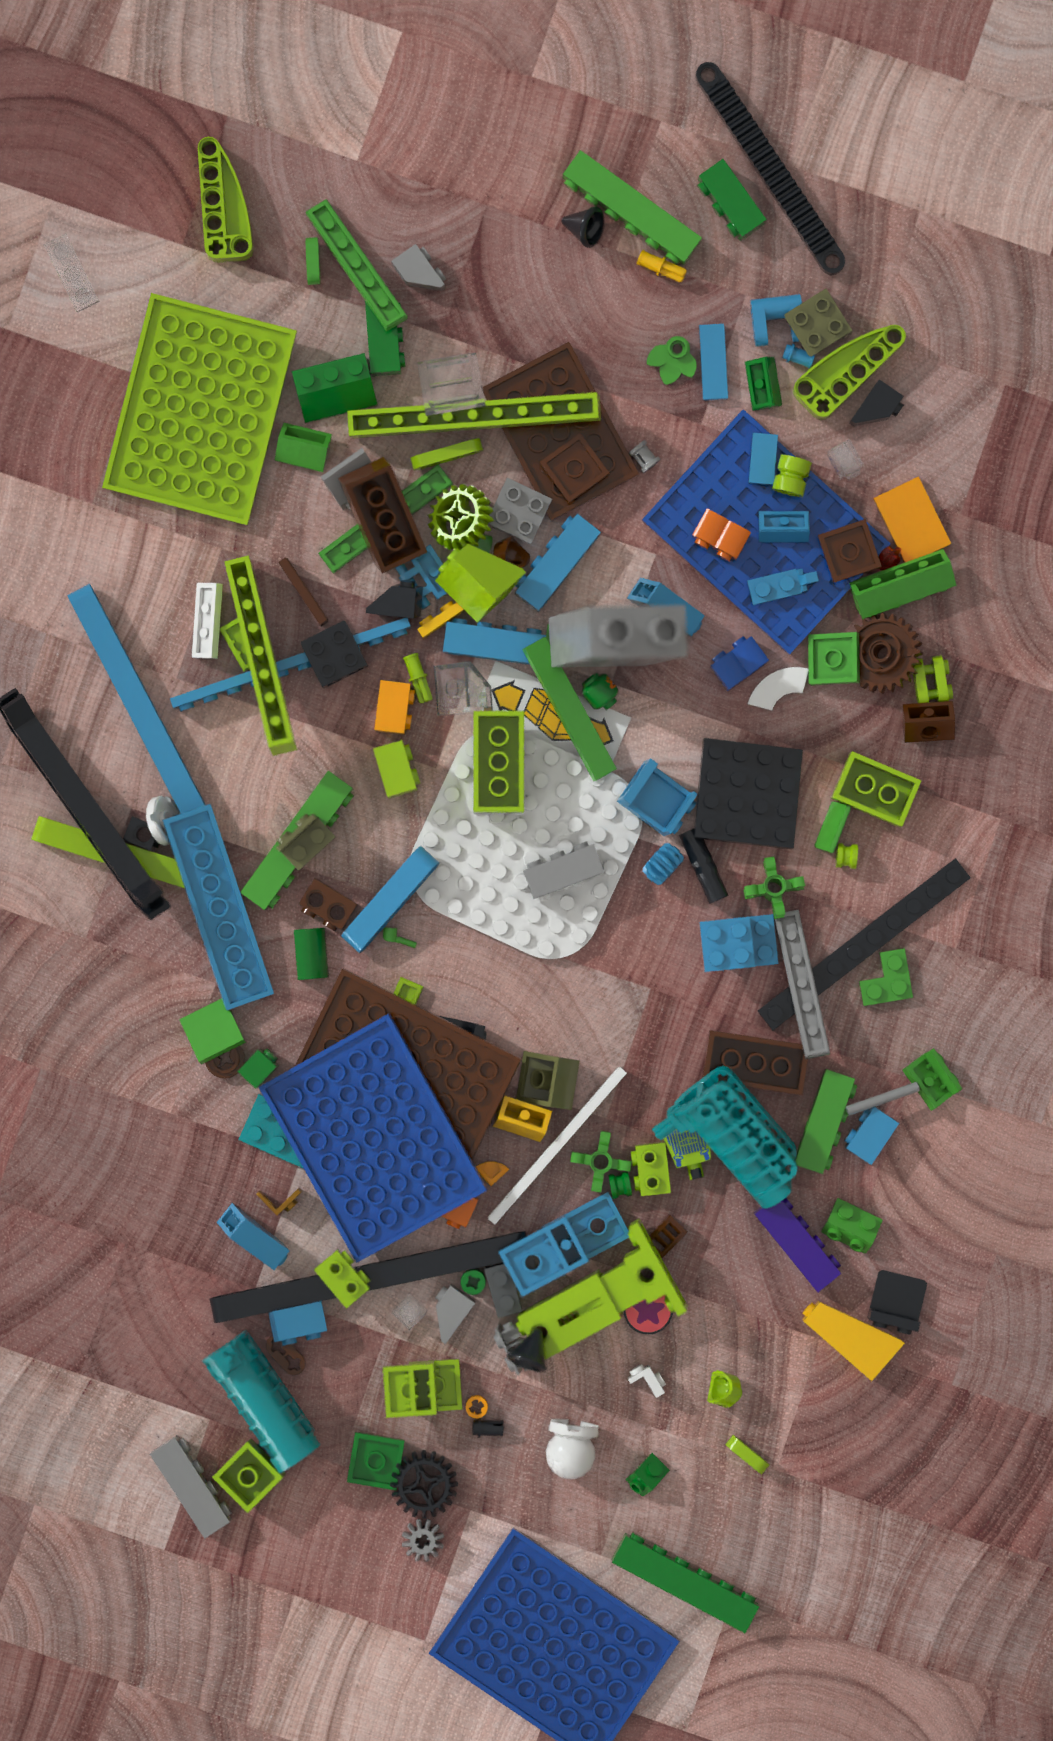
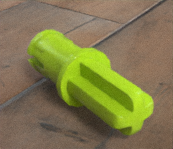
[403,653,432,703]

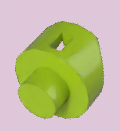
[707,1370,742,1408]

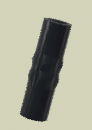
[679,829,729,904]

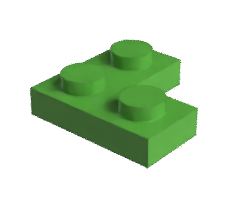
[859,948,913,1006]

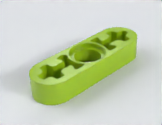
[410,438,483,471]

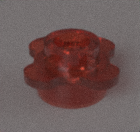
[878,546,901,571]

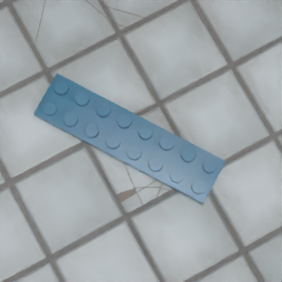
[162,804,274,1010]

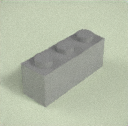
[523,841,604,899]

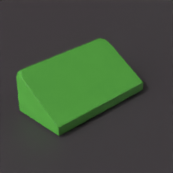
[815,801,851,854]

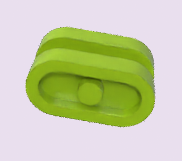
[913,655,953,703]

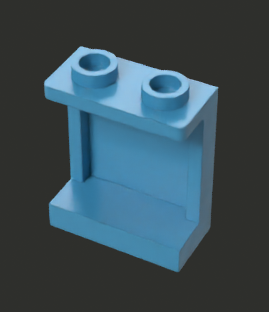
[617,758,698,837]

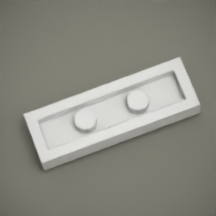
[192,583,223,659]

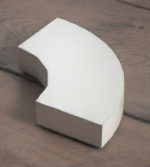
[748,667,809,711]

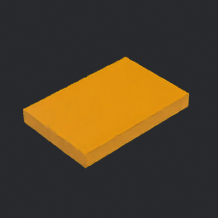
[873,476,951,563]

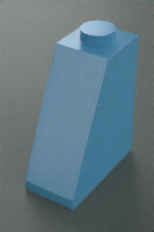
[627,578,705,636]
[217,1203,290,1270]

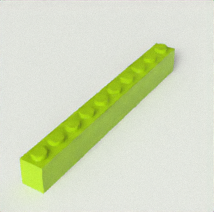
[347,393,601,438]

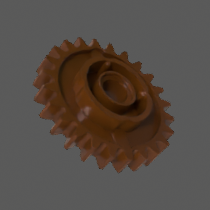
[854,613,923,694]

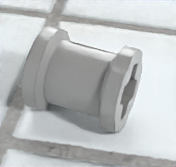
[629,440,661,473]

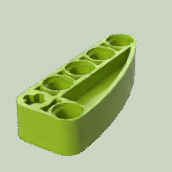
[198,136,254,262]
[793,325,906,420]

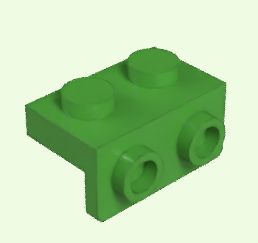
[902,1049,962,1111]
[821,1198,883,1253]

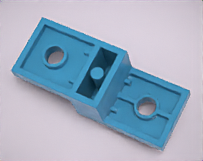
[498,1192,629,1297]

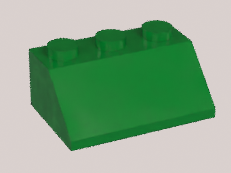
[292,353,378,423]

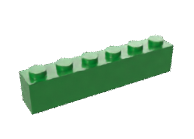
[611,1532,759,1633]

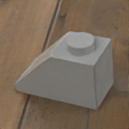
[435,1284,475,1344]

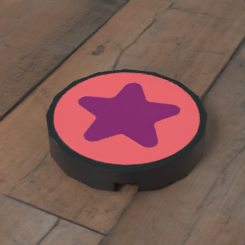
[624,1294,673,1334]

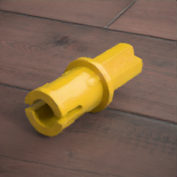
[636,250,687,283]

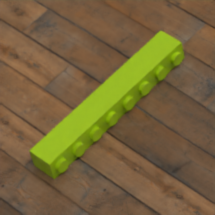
[224,555,297,756]

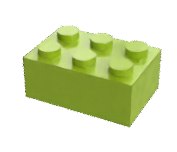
[830,751,922,828]

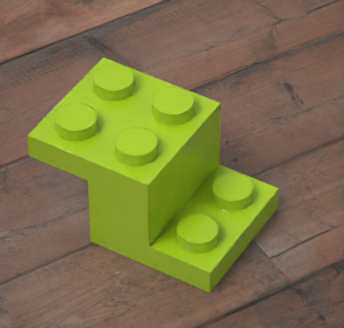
[383,1359,463,1418]

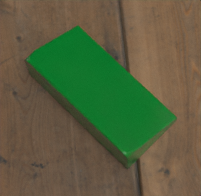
[745,357,782,411]

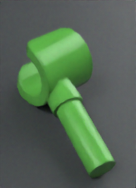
[383,927,417,948]

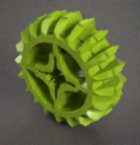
[427,484,494,550]

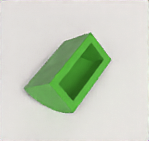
[275,423,332,472]

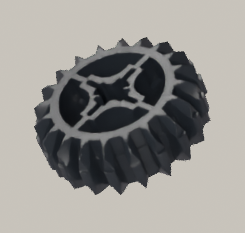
[390,1450,458,1519]

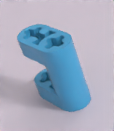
[750,294,802,347]

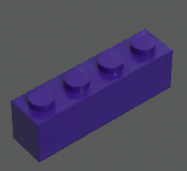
[754,1198,841,1292]

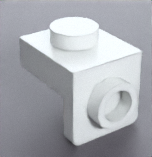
[627,1364,666,1398]

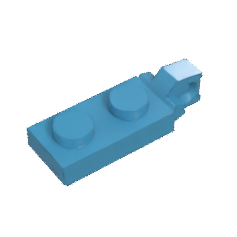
[747,569,819,605]

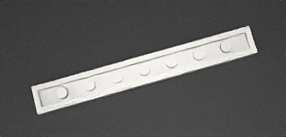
[488,1067,627,1225]

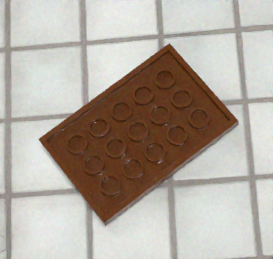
[481,342,639,521]

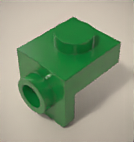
[626,1453,670,1496]

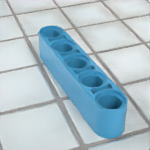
[341,846,439,953]

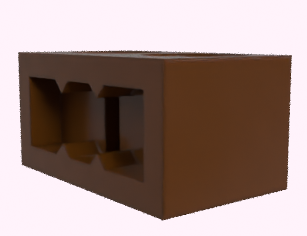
[299,878,358,931]

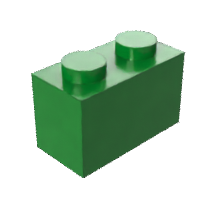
[237,1049,279,1089]

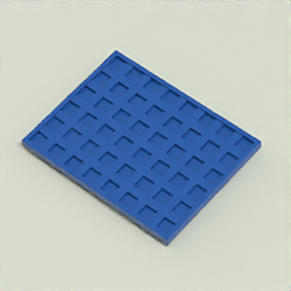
[642,409,891,655]

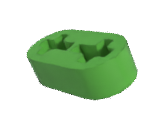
[305,237,321,285]

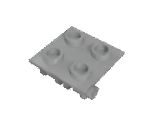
[488,478,552,544]
[493,1321,528,1376]

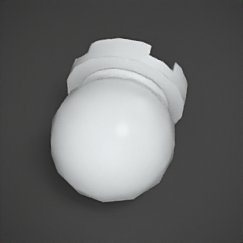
[546,1419,599,1479]

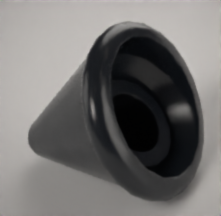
[561,206,604,248]
[506,1329,547,1373]

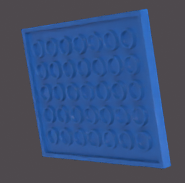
[259,1013,488,1263]
[429,1527,680,1741]

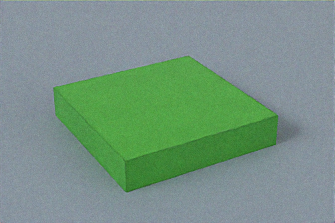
[808,632,860,685]
[179,998,246,1065]

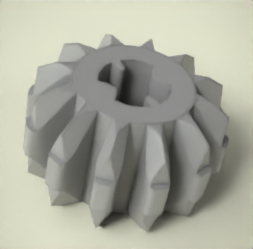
[402,1519,444,1562]

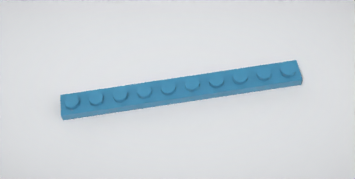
[170,618,411,712]

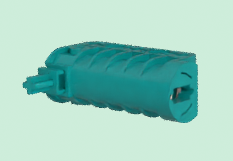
[652,1066,797,1209]
[202,1330,321,1473]

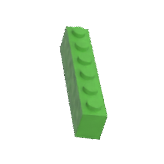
[562,150,702,266]
[240,771,354,910]

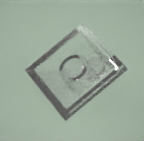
[434,661,493,716]

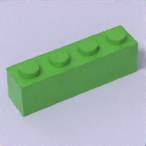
[849,549,957,619]
[795,1069,857,1174]

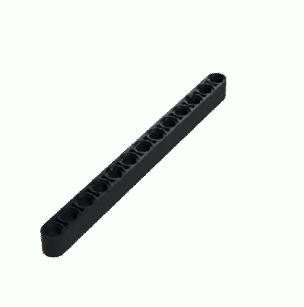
[209,1231,531,1323]

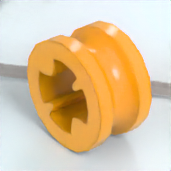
[465,1395,488,1419]

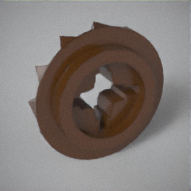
[205,1046,245,1078]

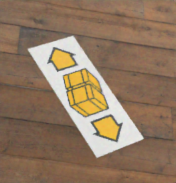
[475,661,631,761]

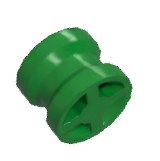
[608,1171,632,1199]
[461,1269,486,1295]

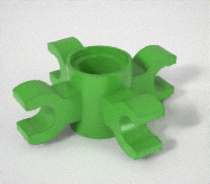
[743,857,805,919]
[570,1131,632,1193]

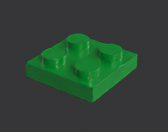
[347,1432,405,1491]

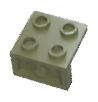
[784,289,852,357]
[276,813,336,871]

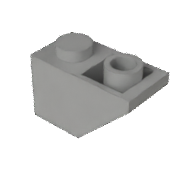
[391,244,446,291]

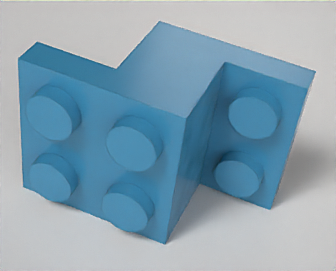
[699,914,778,972]

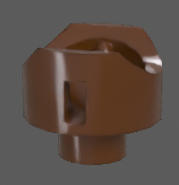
[493,536,530,568]

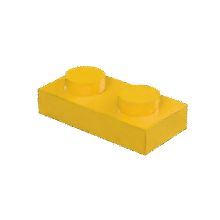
[417,601,465,639]

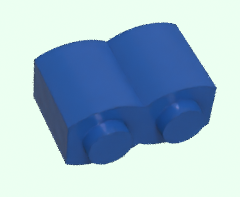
[710,636,769,691]

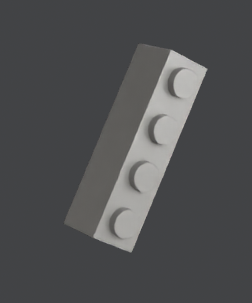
[150,1435,232,1539]

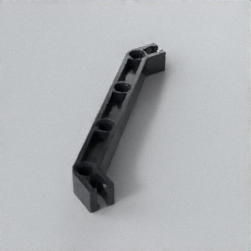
[0,688,171,921]

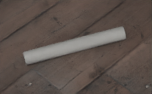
[845,1082,920,1116]

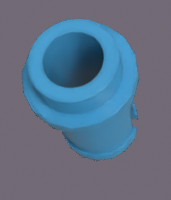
[782,343,815,369]

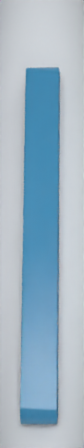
[67,583,206,813]

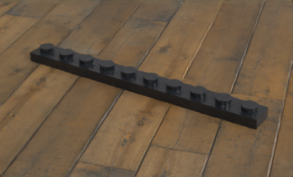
[757,858,971,1031]

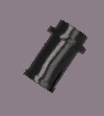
[472,1418,504,1438]

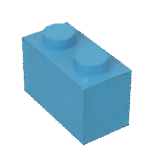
[844,1107,899,1165]
[268,1301,327,1346]

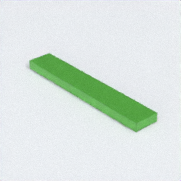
[306,199,408,332]
[318,464,453,574]
[522,637,617,781]

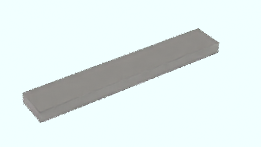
[775,910,830,1060]

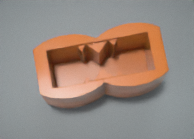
[692,509,751,562]

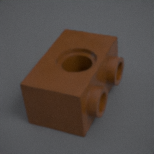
[902,701,955,743]

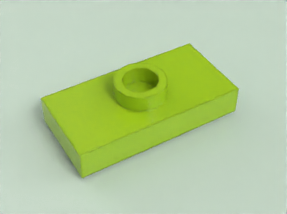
[220,618,250,672]

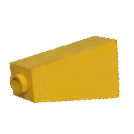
[802,1301,905,1381]

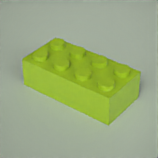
[473,711,524,813]

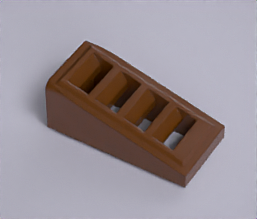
[637,1214,688,1258]

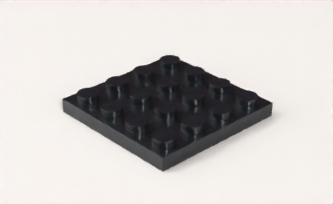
[693,738,803,849]

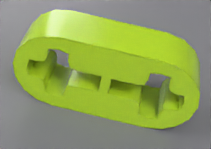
[725,1435,770,1474]

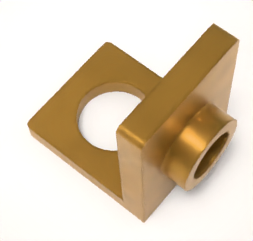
[256,1188,302,1216]

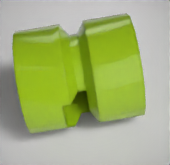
[772,455,812,497]

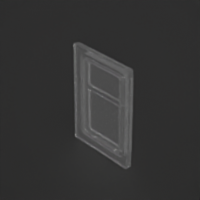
[417,353,486,416]

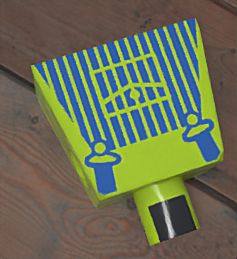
[664,1129,711,1180]

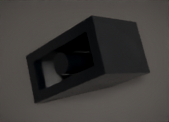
[849,379,904,426]
[366,580,423,619]

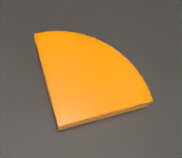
[476,1161,509,1186]

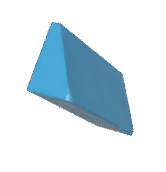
[759,511,810,542]

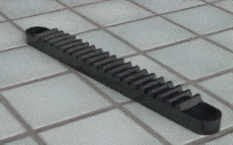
[696,62,845,275]

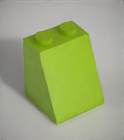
[435,544,526,623]

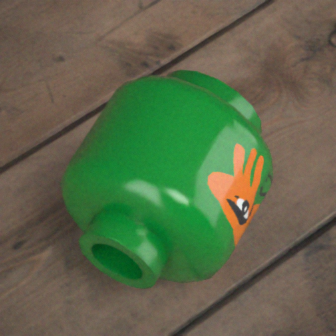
[582,672,619,710]

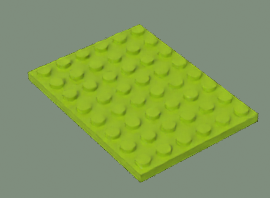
[102,293,297,525]

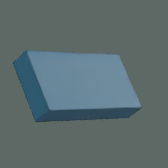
[748,433,778,486]

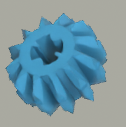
[643,843,684,885]

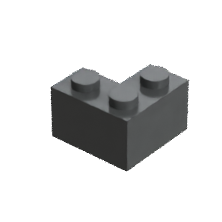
[484,1255,537,1318]

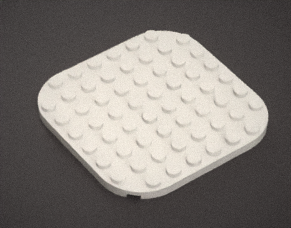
[411,732,642,959]

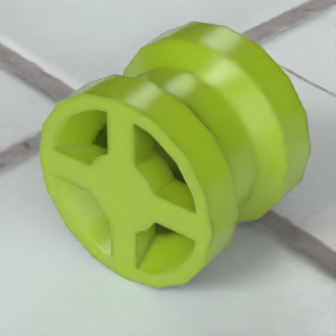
[836,843,858,869]

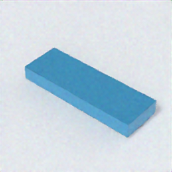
[699,324,728,401]

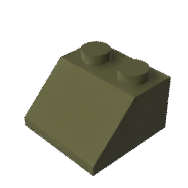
[516,1051,580,1110]

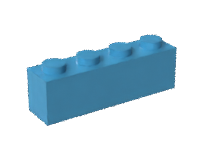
[515,513,601,612]
[443,618,546,665]

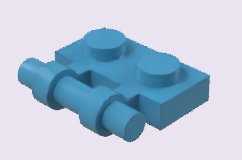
[395,545,448,610]

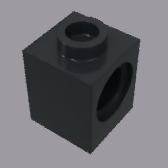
[123,816,160,851]

